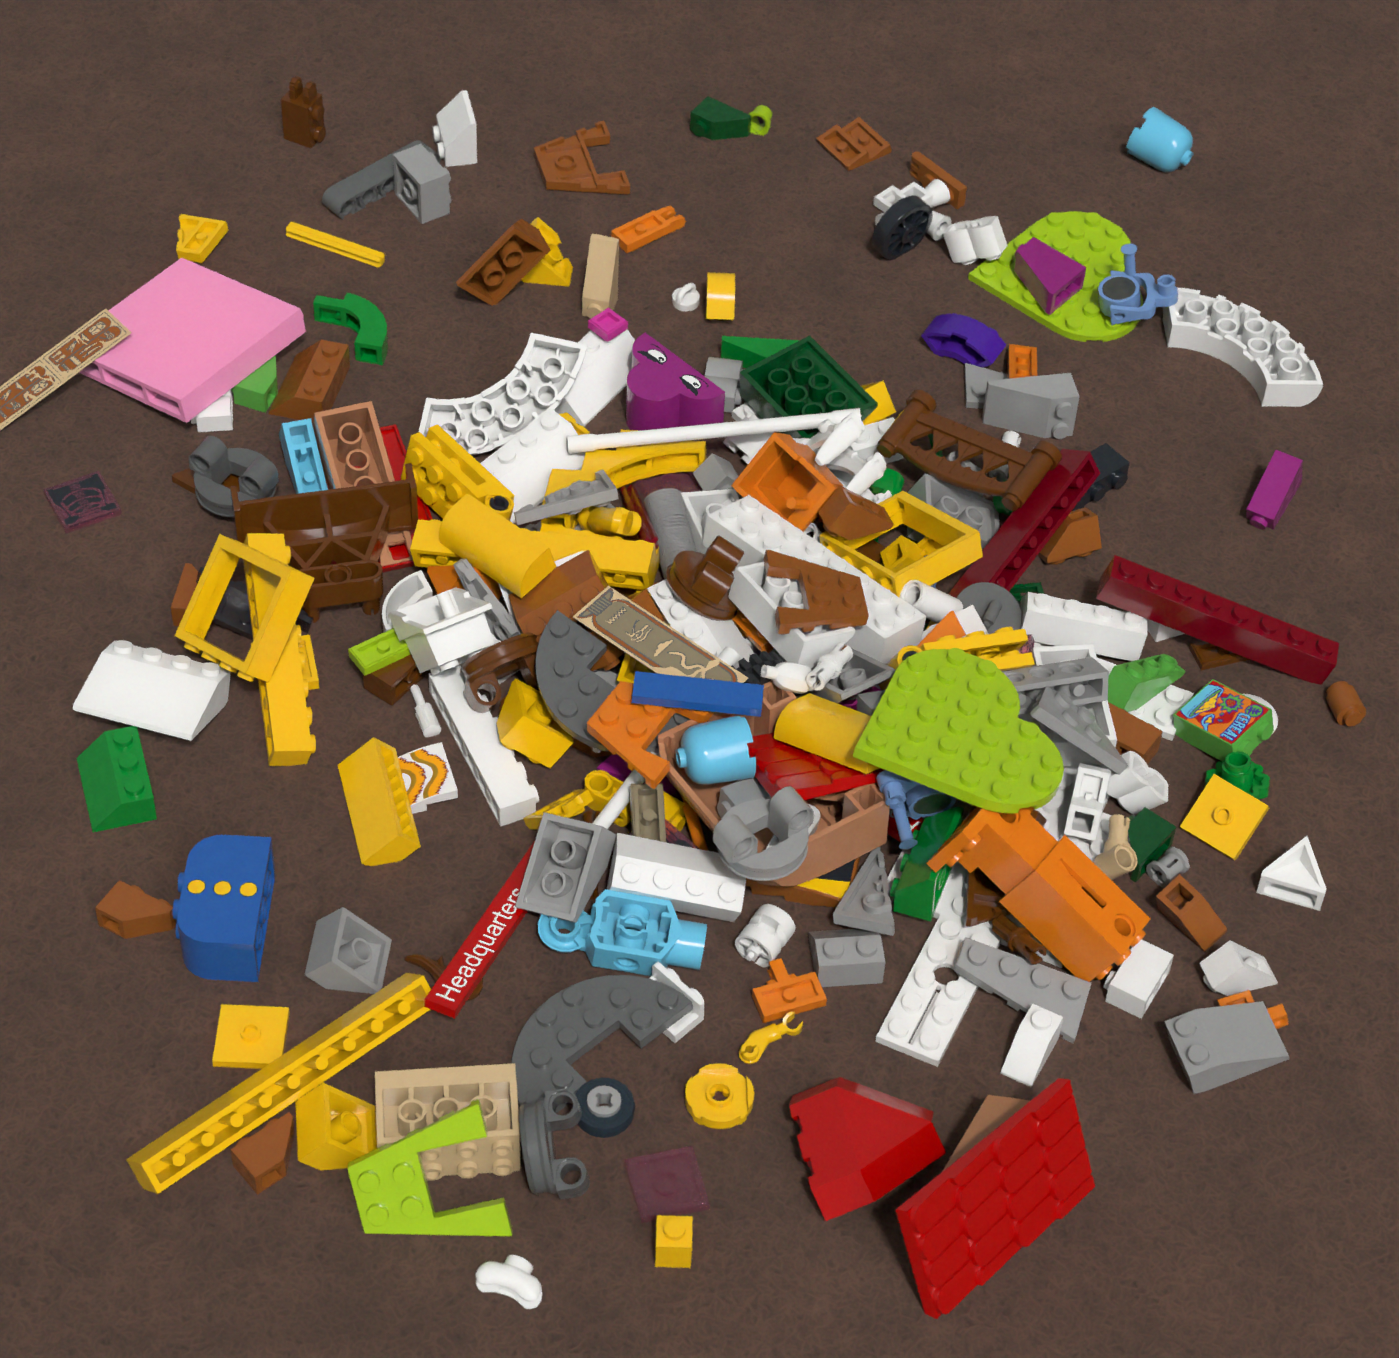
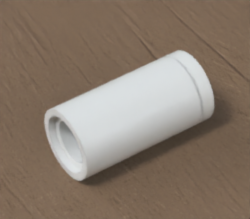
[900,579,963,623]

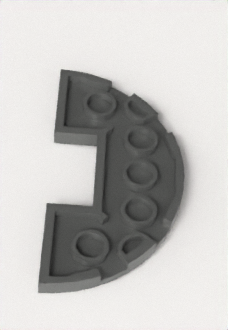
[536,610,690,752]
[512,975,693,1113]

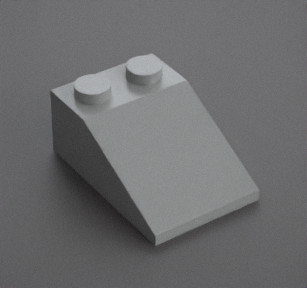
[982,373,1080,439]
[907,473,1000,548]
[802,648,895,704]
[515,812,617,923]
[1164,1001,1290,1094]

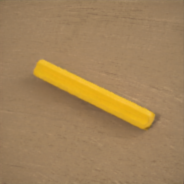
[286,222,385,268]

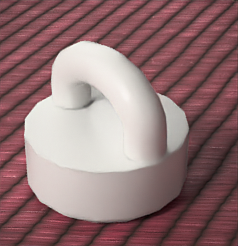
[672,283,700,311]

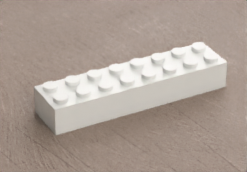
[702,495,927,664]

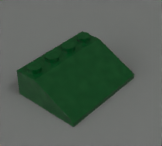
[740,335,878,449]

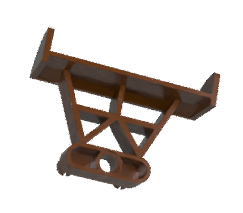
[230,463,418,623]

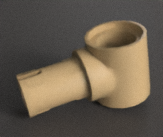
[1094,814,1137,880]

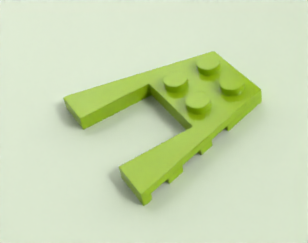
[347,1099,512,1236]

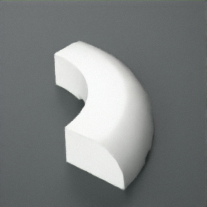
[1163,288,1323,407]
[418,333,588,455]

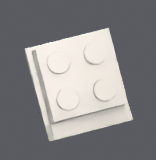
[389,587,494,675]

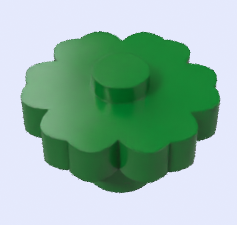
[1205,752,1270,800]

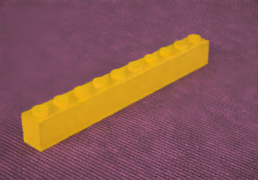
[126,973,431,1194]

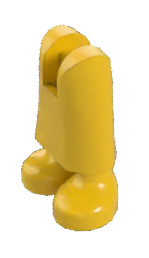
[577,506,641,538]

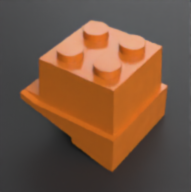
[731,432,843,532]

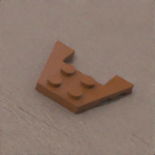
[534,121,630,194]
[763,550,869,634]

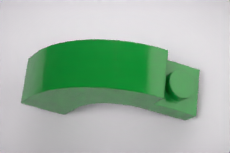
[313,293,388,365]

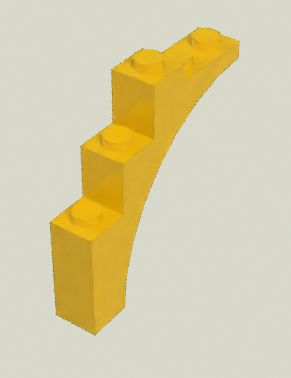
[541,430,706,530]

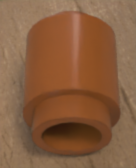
[1326,681,1366,726]

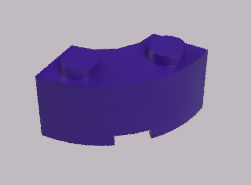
[921,313,1006,368]

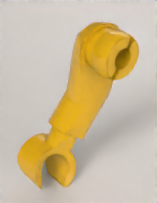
[739,1011,803,1064]

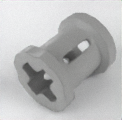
[1146,847,1190,888]

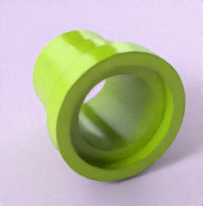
[749,105,772,136]

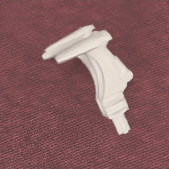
[793,413,892,504]

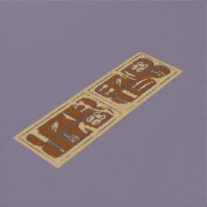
[0,308,132,431]

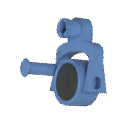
[1098,243,1178,325]
[876,770,956,849]

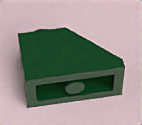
[690,96,752,141]
[1128,807,1176,883]

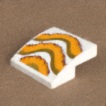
[398,742,458,814]

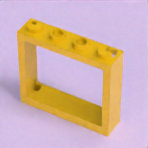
[819,491,983,598]
[175,534,315,682]

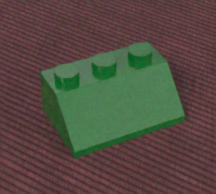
[76,726,157,833]
[890,806,964,922]

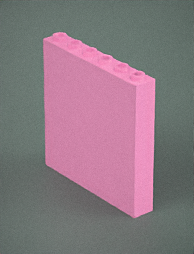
[79,258,306,423]

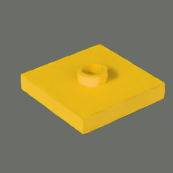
[1180,774,1269,861]
[212,1004,290,1069]

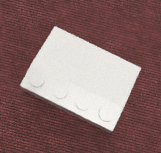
[73,640,231,741]

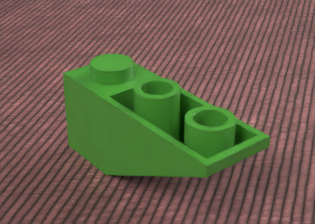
[231,355,278,413]
[1108,654,1186,712]

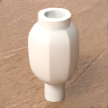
[761,662,817,694]

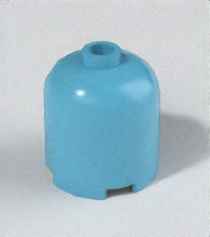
[1126,107,1193,172]
[675,716,756,785]

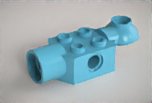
[538,889,707,976]

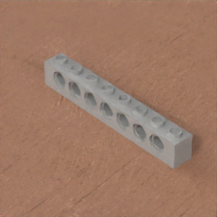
[857,657,1109,716]

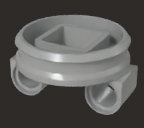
[713,786,814,881]

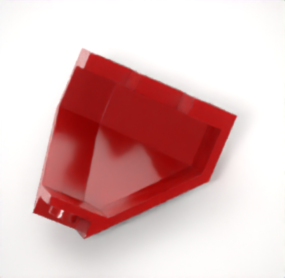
[789,1077,946,1221]

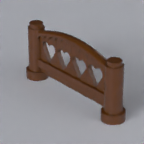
[877,389,1062,511]

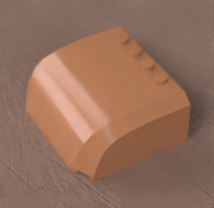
[658,680,890,886]

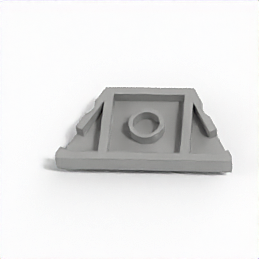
[1030,686,1128,775]

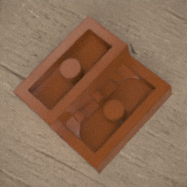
[816,117,892,171]

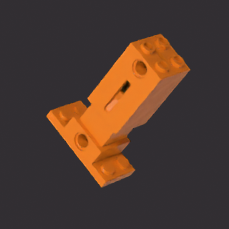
[926,806,1151,982]

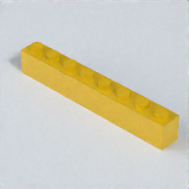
[410,519,658,590]
[243,533,316,766]

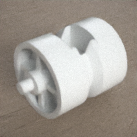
[735,904,795,967]

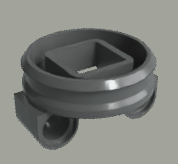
[189,436,279,517]
[519,1089,590,1200]

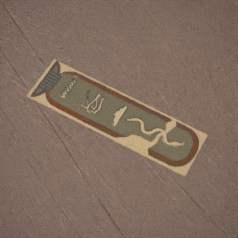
[573,586,749,683]

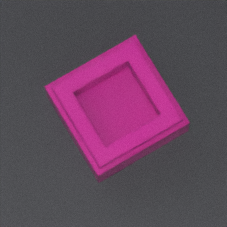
[588,308,628,342]

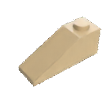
[582,233,619,319]

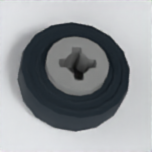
[575,1077,635,1138]

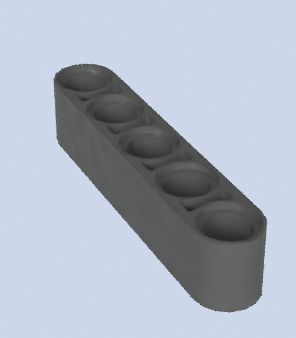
[322,140,441,220]

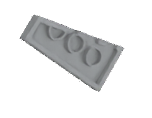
[954,938,1092,1044]

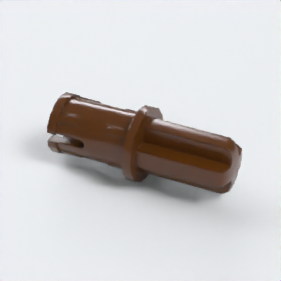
[992,915,1047,965]

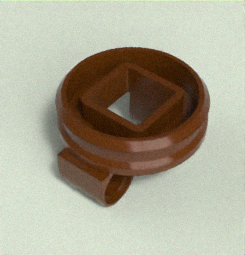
[666,535,745,621]
[460,633,538,713]

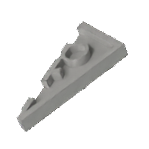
[514,470,619,525]
[453,558,523,641]
[833,847,895,936]

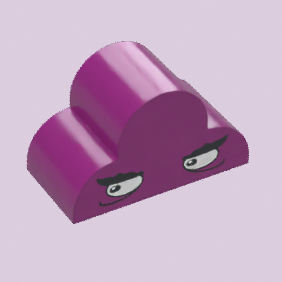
[626,333,725,430]

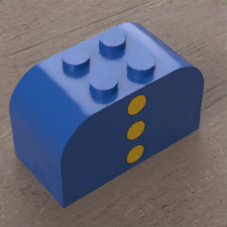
[173,835,276,982]

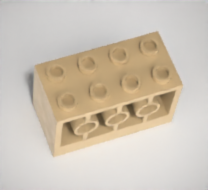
[375,1063,520,1181]

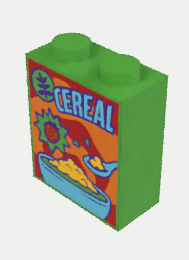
[1173,679,1274,762]

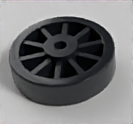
[872,195,933,260]

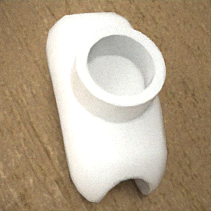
[475,1255,542,1309]

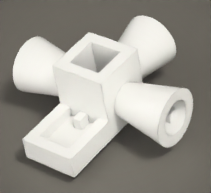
[873,179,951,240]

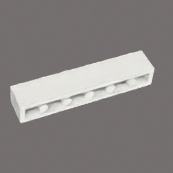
[429,663,539,827]

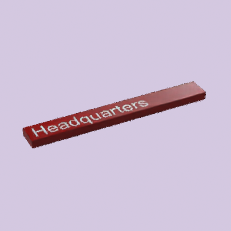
[424,841,535,1019]

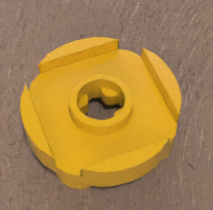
[685,1063,754,1129]

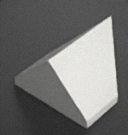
[1256,836,1326,911]

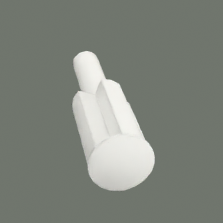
[410,685,441,737]

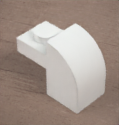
[1064,763,1111,841]

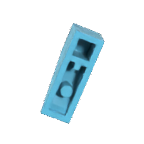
[279,418,328,494]

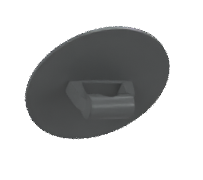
[957,582,1023,634]

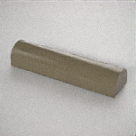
[629,784,666,842]

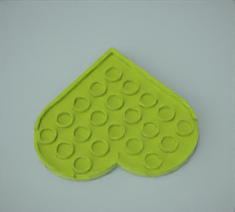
[968,211,1143,342]
[852,648,1064,813]

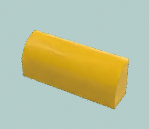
[439,493,556,599]
[774,693,880,774]
[338,737,421,866]

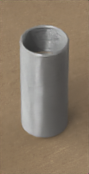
[644,488,696,580]

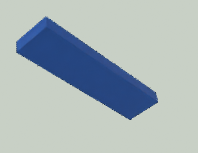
[632,671,764,717]

